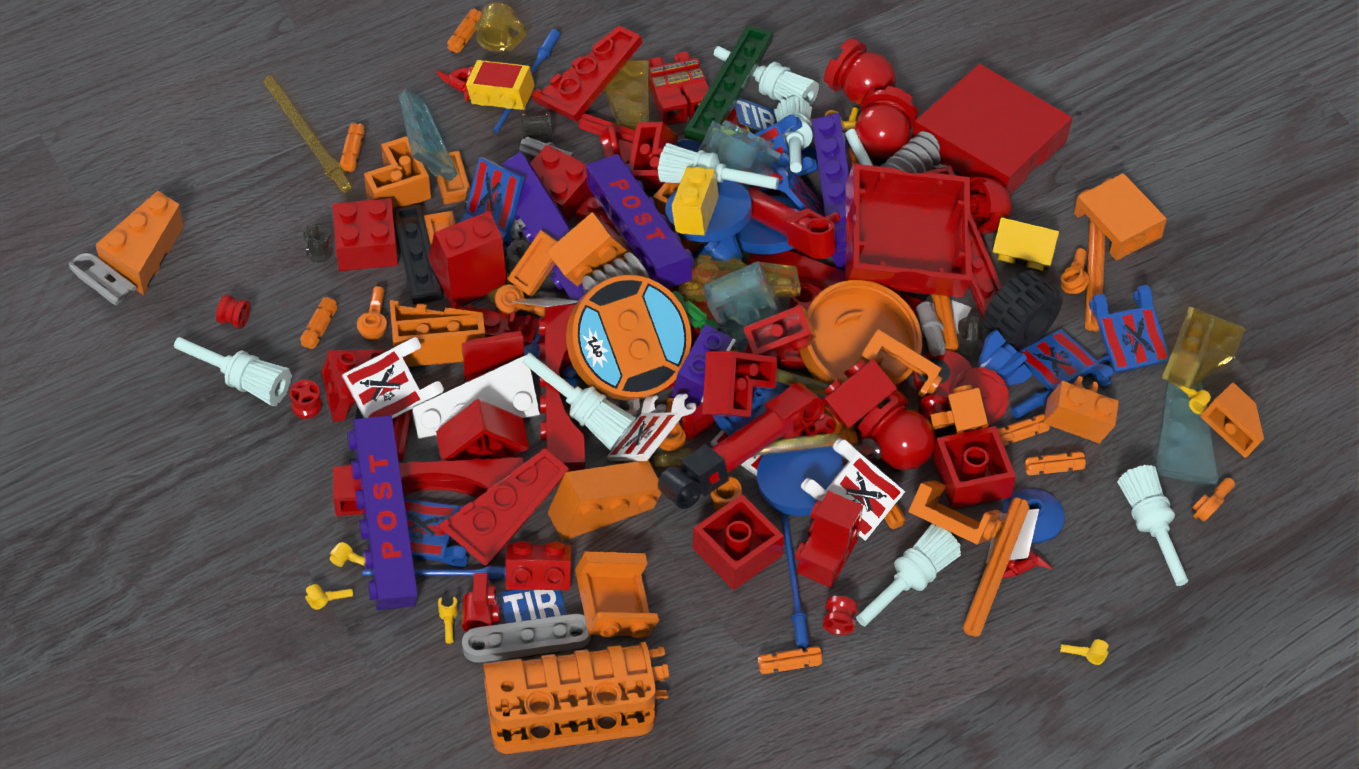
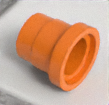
[710,476,742,512]

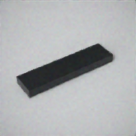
[392,204,442,305]

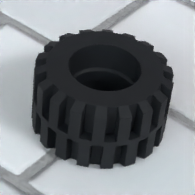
[983,270,1063,351]

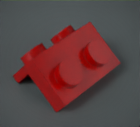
[506,541,571,590]

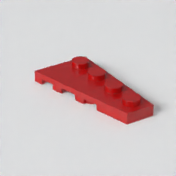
[531,26,643,122]
[438,449,570,567]

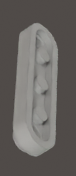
[462,614,592,663]

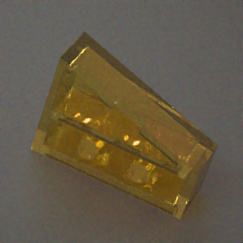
[1162,306,1246,389]

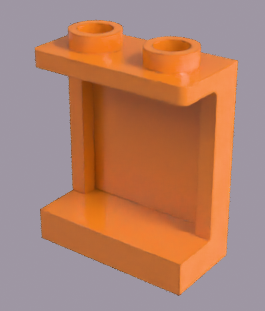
[1074,173,1167,261]
[860,329,942,397]
[908,480,1003,545]
[575,551,659,638]

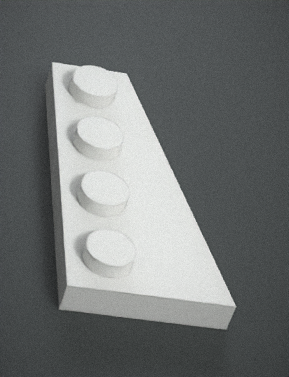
[412,355,540,439]

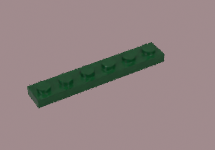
[685,25,773,145]

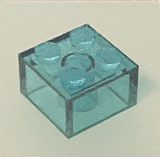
[698,120,781,176]
[703,261,784,349]

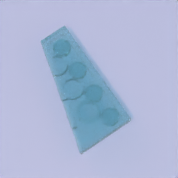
[398,89,458,181]
[1155,370,1218,487]

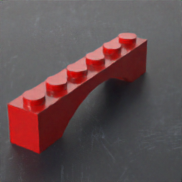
[539,304,586,472]
[333,456,524,516]

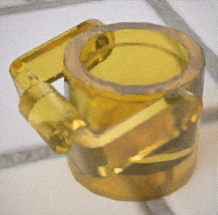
[474,3,526,52]

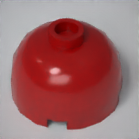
[970,177,1012,235]

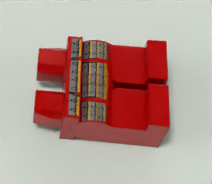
[648,51,709,126]

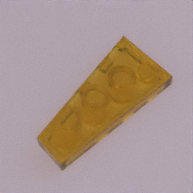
[677,255,801,302]

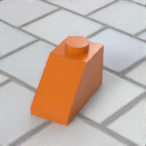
[1200,383,1264,459]

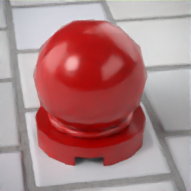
[824,37,896,106]
[855,86,919,160]
[857,391,936,471]

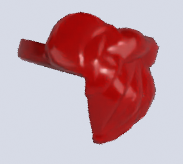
[600,125,633,164]

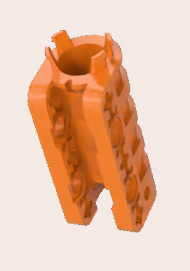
[483,642,669,754]

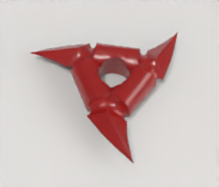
[435,66,474,103]
[1002,549,1054,578]

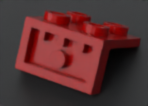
[462,331,524,383]
[321,350,387,421]

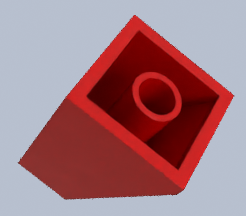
[428,211,507,306]

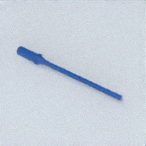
[493,29,561,133]
[1011,355,1109,419]
[781,513,810,650]
[362,565,506,581]

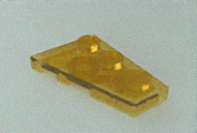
[603,60,649,130]

